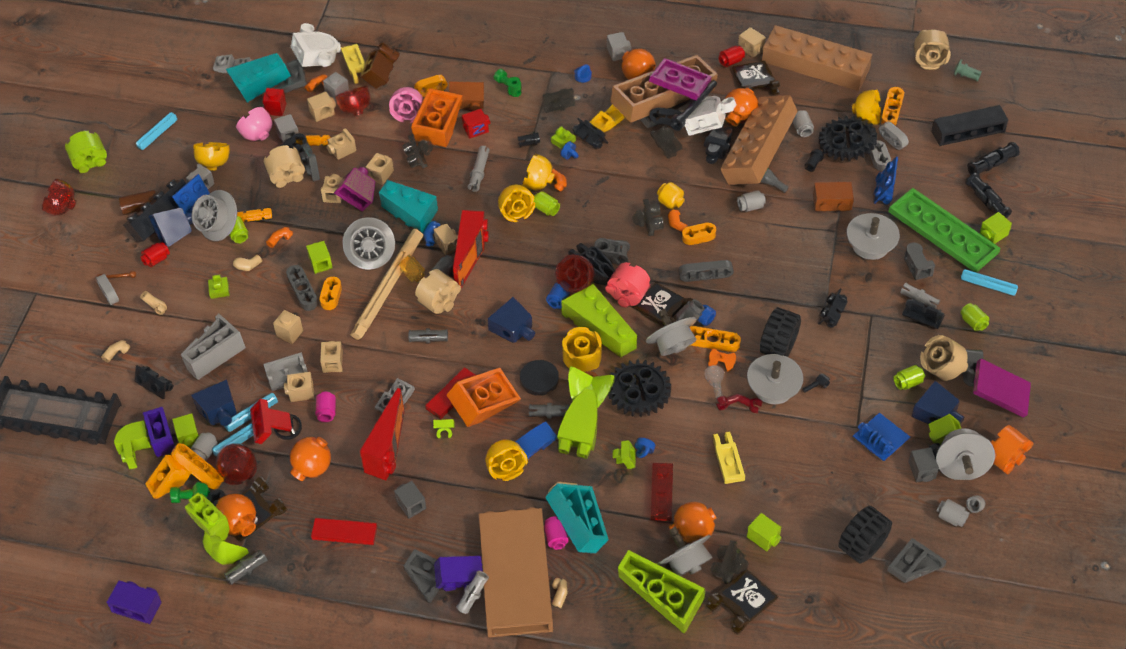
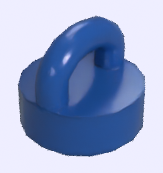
[575,64,592,83]
[561,141,579,160]
[697,305,716,326]
[635,437,656,458]

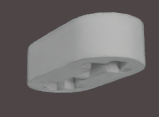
[879,121,909,150]
[870,140,891,171]
[96,274,119,305]

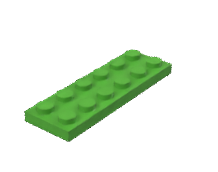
[888,188,1001,273]

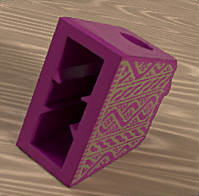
[334,167,375,212]

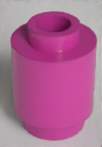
[315,391,336,422]
[544,517,569,550]

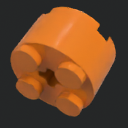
[991,425,1034,475]

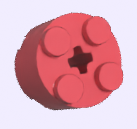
[605,262,651,308]

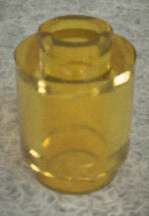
[398,255,425,283]

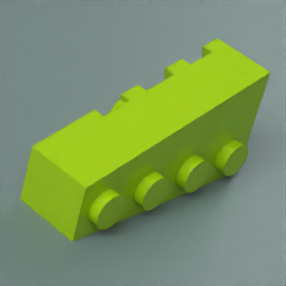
[561,284,637,358]
[618,550,705,634]

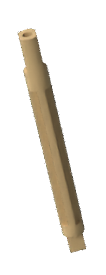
[350,229,424,340]

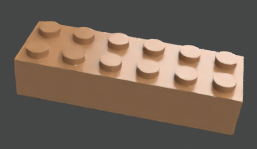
[762,25,873,91]
[611,55,718,123]
[720,95,798,185]

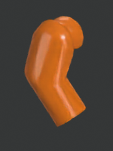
[305,74,328,92]
[552,169,567,192]
[668,209,688,232]
[266,227,293,248]

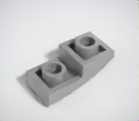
[213,54,252,74]
[374,378,415,413]

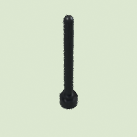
[670,80,717,131]

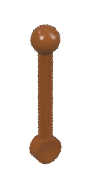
[97,271,137,279]

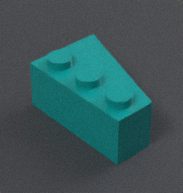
[226,53,291,103]
[379,180,438,234]
[545,483,609,553]

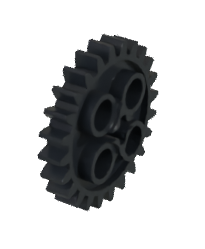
[819,116,877,161]
[608,359,671,417]

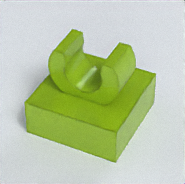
[551,126,576,149]
[208,275,230,299]
[433,419,455,439]
[613,440,636,469]

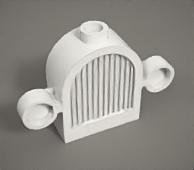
[291,23,341,67]
[672,96,736,135]

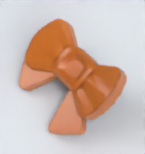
[708,348,736,372]

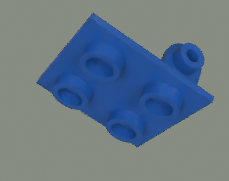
[874,156,898,204]
[172,174,210,225]
[853,413,910,462]

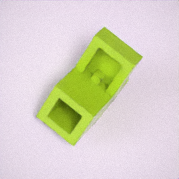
[114,420,151,469]

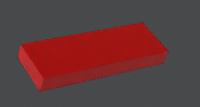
[425,367,476,419]
[311,518,377,545]

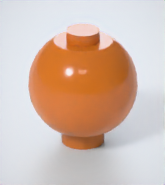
[622,49,656,80]
[725,88,758,126]
[290,437,331,481]
[215,494,256,536]
[669,502,717,544]

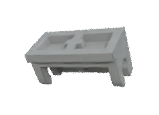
[264,352,308,391]

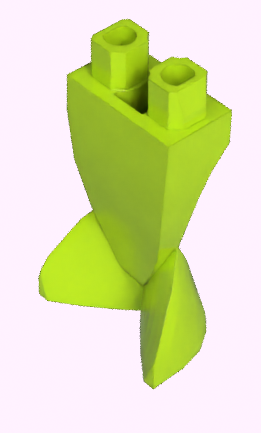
[557,366,615,459]
[185,493,249,565]

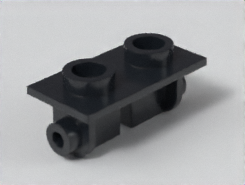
[573,118,608,149]
[818,288,848,328]
[902,299,945,329]
[134,365,174,399]

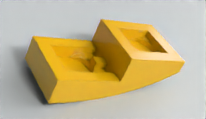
[590,104,625,132]

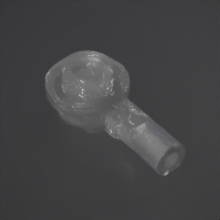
[705,365,724,401]

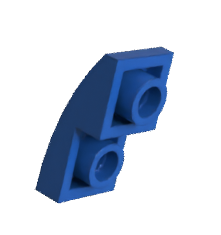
[515,422,557,460]

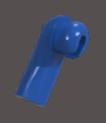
[423,221,441,247]

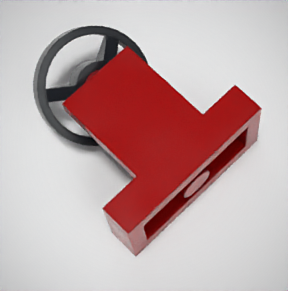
[250,399,302,444]

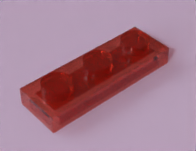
[651,463,673,521]

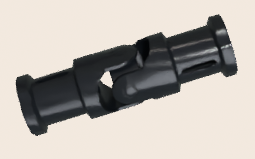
[967,142,1020,175]
[965,173,1012,218]

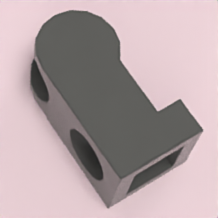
[904,243,935,280]

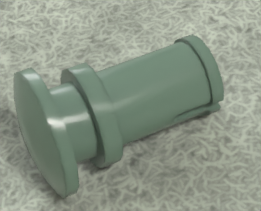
[954,60,982,82]

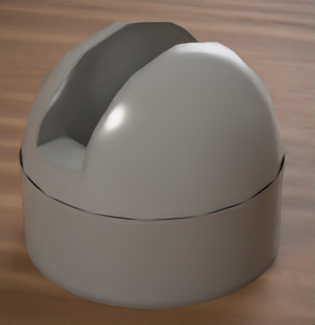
[966,495,985,513]

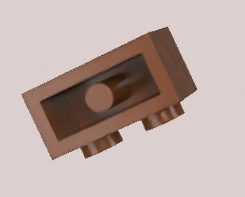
[449,82,484,110]
[813,182,854,211]

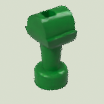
[493,69,522,97]
[170,482,210,503]

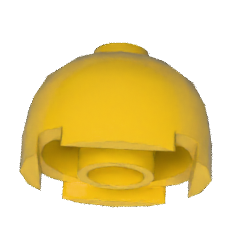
[852,90,881,125]
[193,142,230,170]
[523,153,555,191]
[498,184,535,222]
[485,440,528,481]

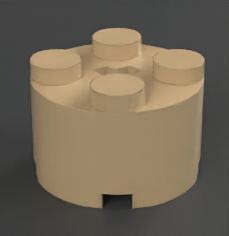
[914,30,951,70]
[264,145,305,188]
[415,269,461,314]
[920,335,968,381]

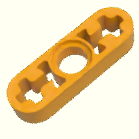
[881,87,904,126]
[689,326,741,352]
[171,443,224,490]

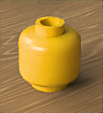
[657,182,685,209]

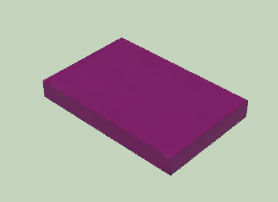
[649,58,712,101]
[973,358,1031,418]

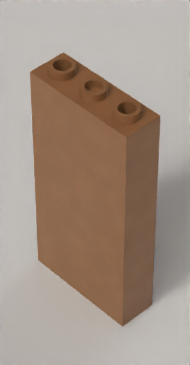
[479,508,553,637]

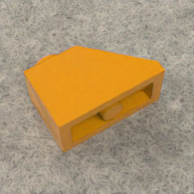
[145,455,191,499]

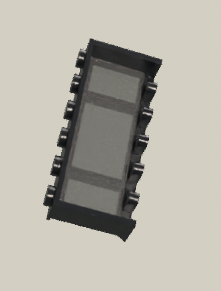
[0,376,122,445]

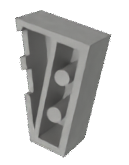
[181,313,246,380]

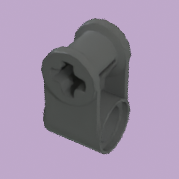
[594,238,630,265]
[963,349,983,387]

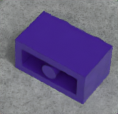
[143,406,175,457]
[434,556,482,591]
[107,580,162,624]

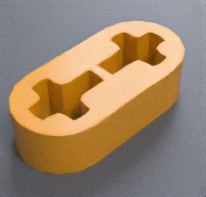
[414,75,448,97]
[682,223,716,245]
[320,277,342,310]

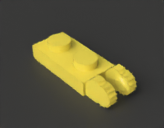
[341,44,365,84]
[713,432,745,484]

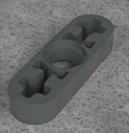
[678,260,734,282]
[286,265,318,311]

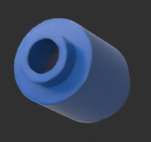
[546,281,571,309]

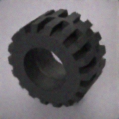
[760,307,801,357]
[838,505,892,564]

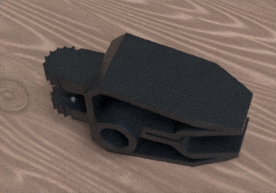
[704,125,732,164]
[568,243,615,285]

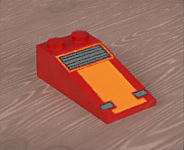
[453,210,489,288]
[360,388,405,481]

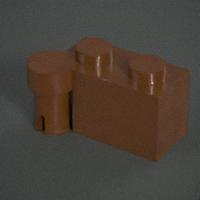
[360,41,400,89]

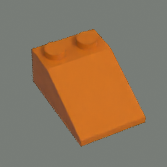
[411,88,463,147]
[447,368,521,427]

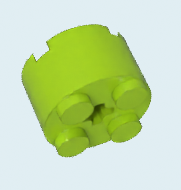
[65,131,107,173]

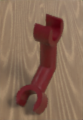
[716,394,762,413]

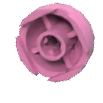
[389,87,423,123]
[236,107,272,141]

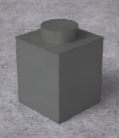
[908,448,939,482]
[394,481,426,519]

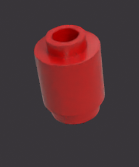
[719,45,745,67]
[140,242,170,267]

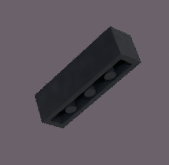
[931,105,1009,146]
[123,179,187,242]

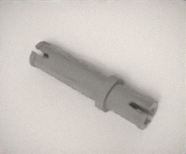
[468,145,490,192]

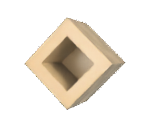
[273,310,303,344]

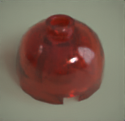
[335,86,371,116]
[42,178,77,216]
[555,254,595,293]
[215,443,257,485]

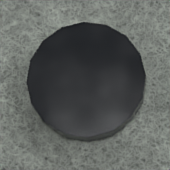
[520,360,559,396]

